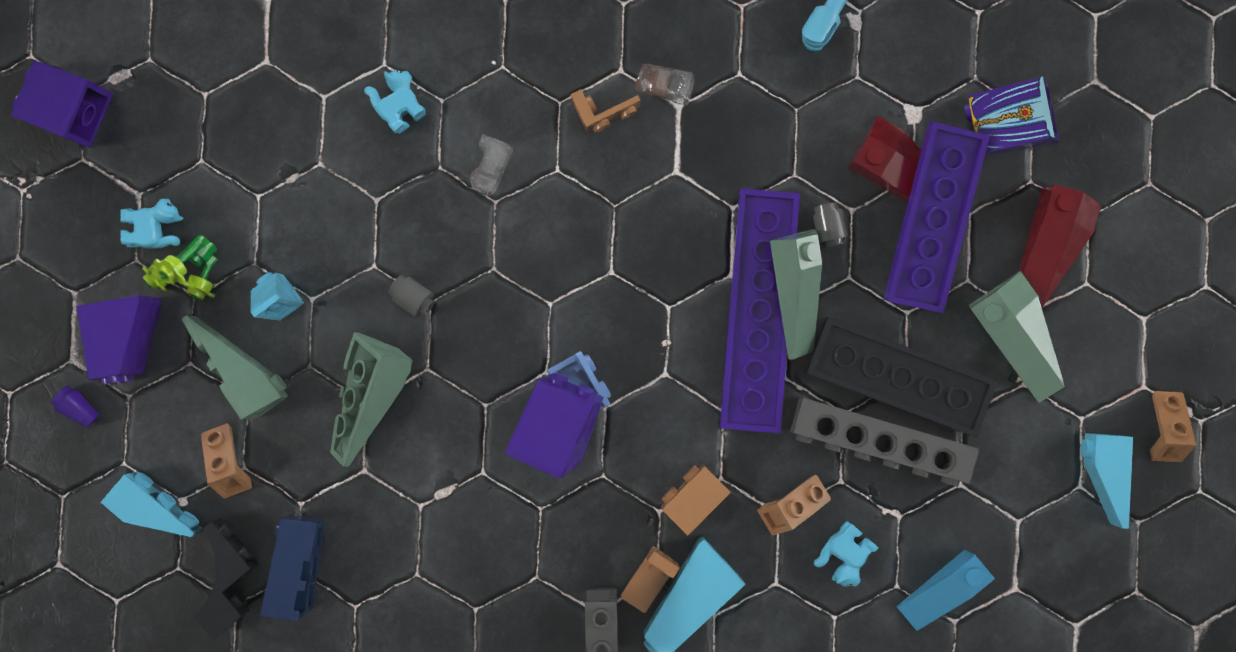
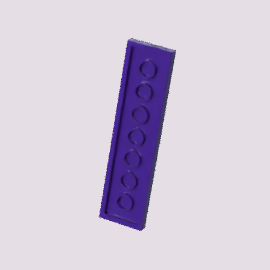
[719,188,800,433]

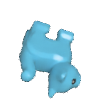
[364,70,426,134]
[121,199,183,249]
[814,521,878,587]

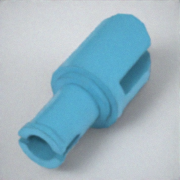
[802,0,848,52]

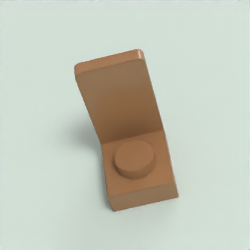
[570,89,640,133]
[1149,391,1196,462]
[201,424,252,499]
[757,475,831,536]
[621,546,680,613]

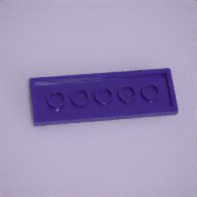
[883,122,990,313]

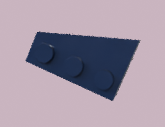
[260,515,325,621]

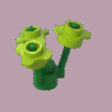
[142,234,218,300]

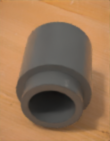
[813,202,849,248]
[388,275,434,317]

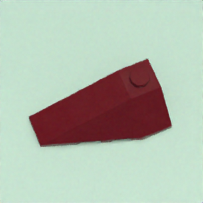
[848,116,921,203]
[1019,184,1101,308]

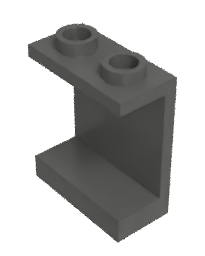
[585,588,618,652]

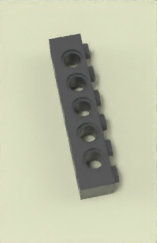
[789,397,979,487]

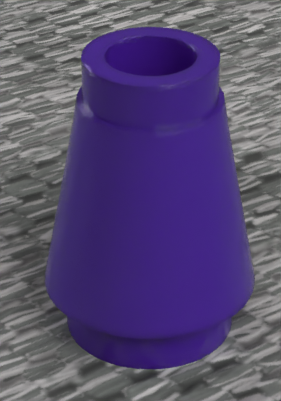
[50,385,100,428]

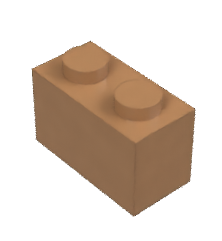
[661,464,731,536]

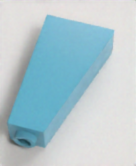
[643,535,746,652]

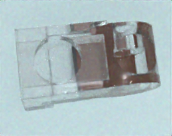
[635,64,695,106]
[470,134,513,196]

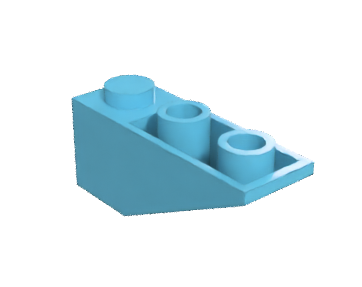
[100,472,203,537]

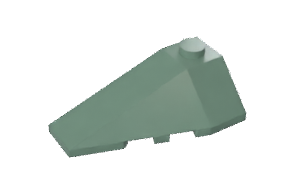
[770,229,822,359]
[969,271,1065,403]
[182,315,289,420]
[330,332,413,467]

